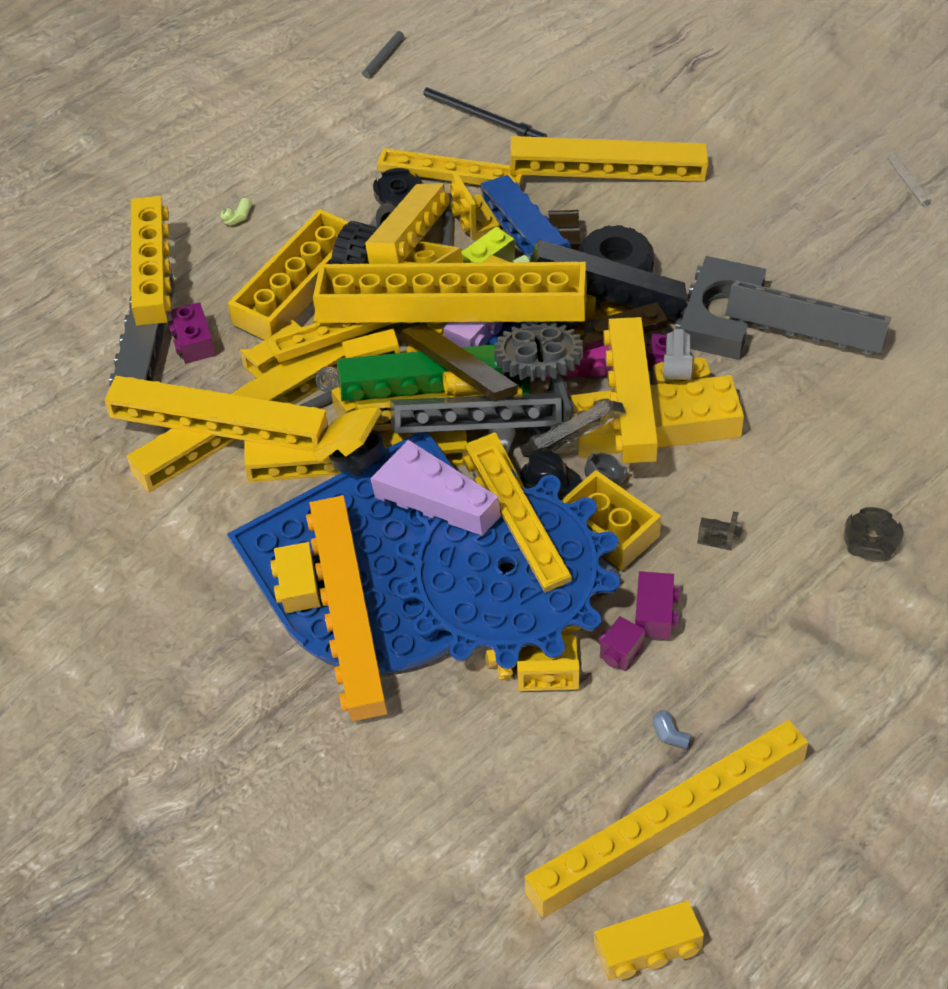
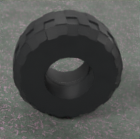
[578,225,654,273]

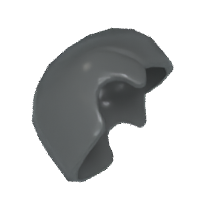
[584,452,627,486]

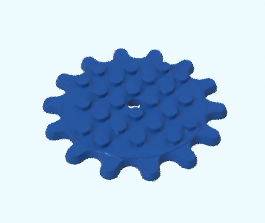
[394,470,620,670]

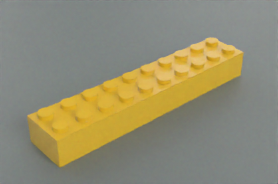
[313,262,587,323]

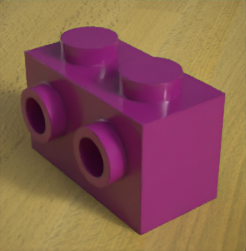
[168,302,215,364]
[635,571,680,640]

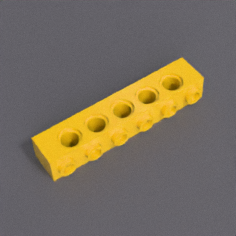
[131,196,172,326]

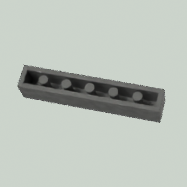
[109,269,175,386]
[725,280,892,355]
[390,393,562,433]

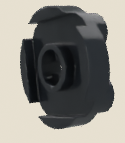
[373,168,422,207]
[329,430,387,476]

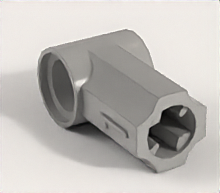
[663,329,692,380]

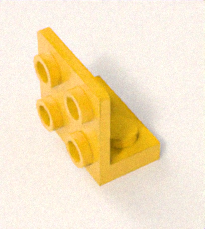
[449,172,500,241]
[517,635,579,691]

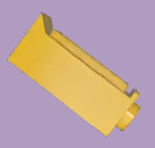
[240,320,303,379]

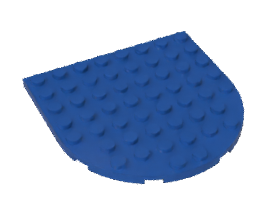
[227,432,500,673]

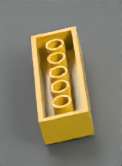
[228,209,349,340]
[570,375,744,458]

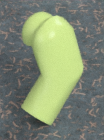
[220,198,252,226]

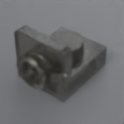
[697,511,743,551]

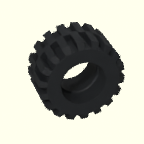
[331,221,379,264]

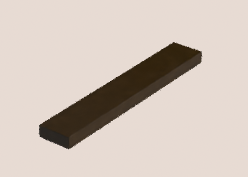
[402,323,518,402]

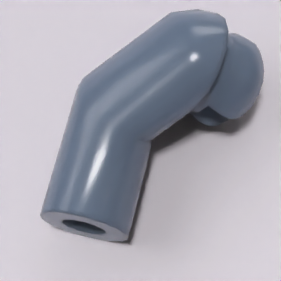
[653,710,692,749]

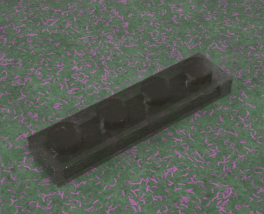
[520,398,626,458]

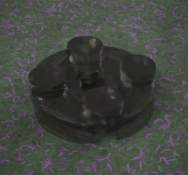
[843,507,903,561]

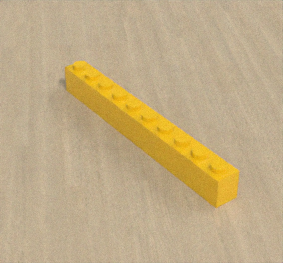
[127,335,363,493]
[525,719,808,919]

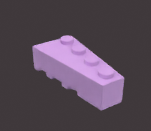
[371,440,501,536]

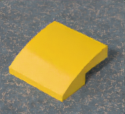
[312,407,382,462]

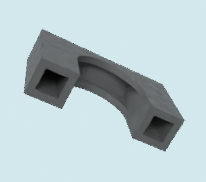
[675,256,766,360]

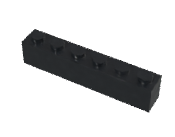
[529,239,687,321]

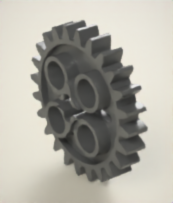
[494,322,583,381]

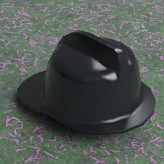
[520,451,582,495]

